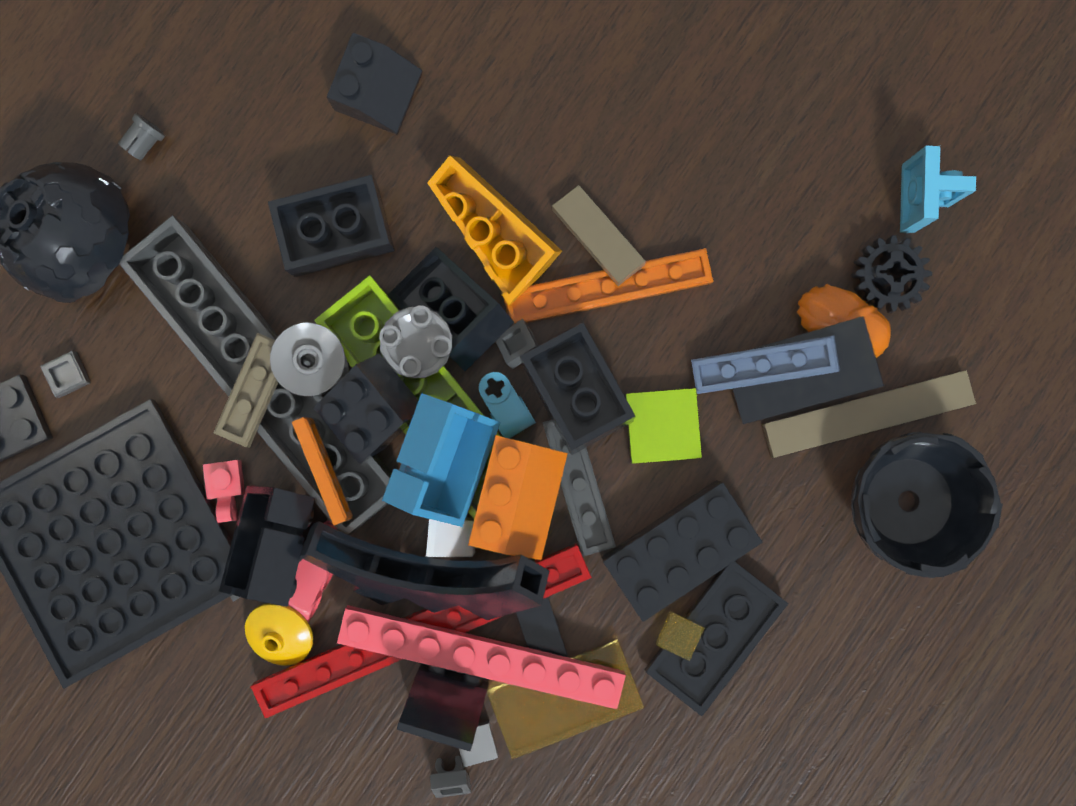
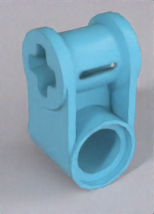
[479,372,536,439]

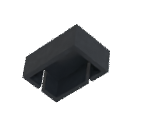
[219,486,315,607]

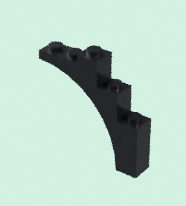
[299,521,550,620]

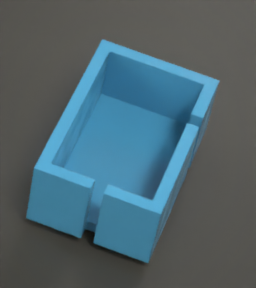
[382,393,501,527]

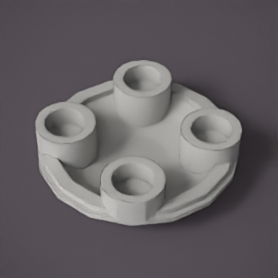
[379,306,452,378]

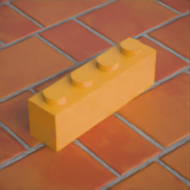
[427,155,562,305]

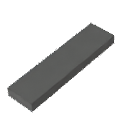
[542,420,616,557]

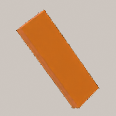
[292,417,353,526]

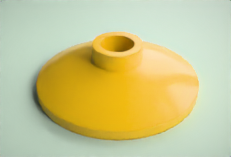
[245,603,313,666]

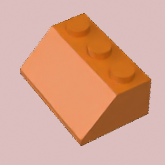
[468,435,568,560]

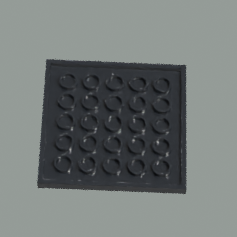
[0,399,232,689]

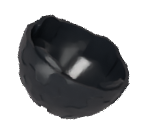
[0,162,130,303]
[851,432,1003,578]

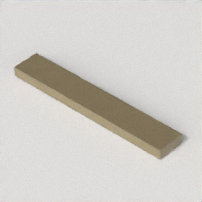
[762,370,976,458]

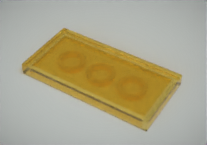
[487,640,644,760]

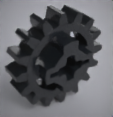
[851,235,932,313]

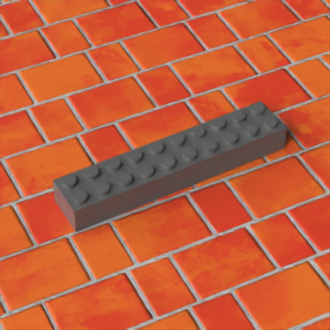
[119,215,392,535]

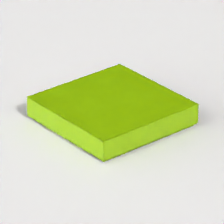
[625,388,702,464]

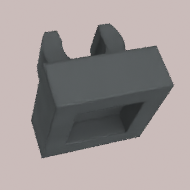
[430,756,471,798]

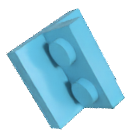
[900,146,976,233]

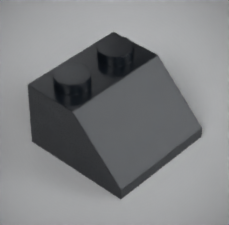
[326,33,423,135]

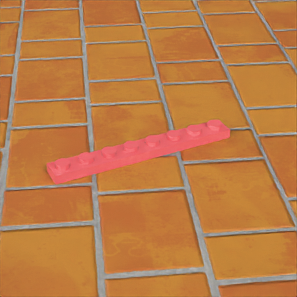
[337,605,626,709]

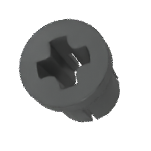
[118,113,166,160]

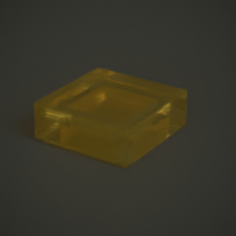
[656,611,705,661]

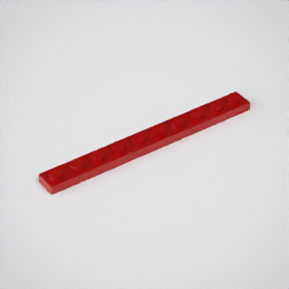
[251,543,592,718]

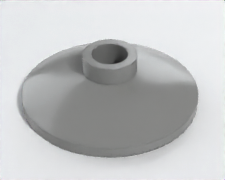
[270,323,345,396]

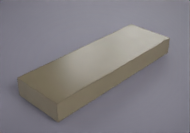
[552,185,646,286]
[213,333,278,448]

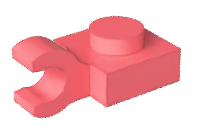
[203,460,245,523]

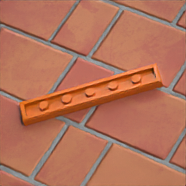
[504,248,713,326]

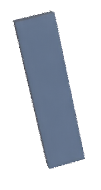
[691,336,840,394]

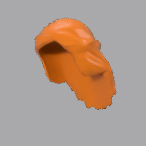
[797,284,891,358]

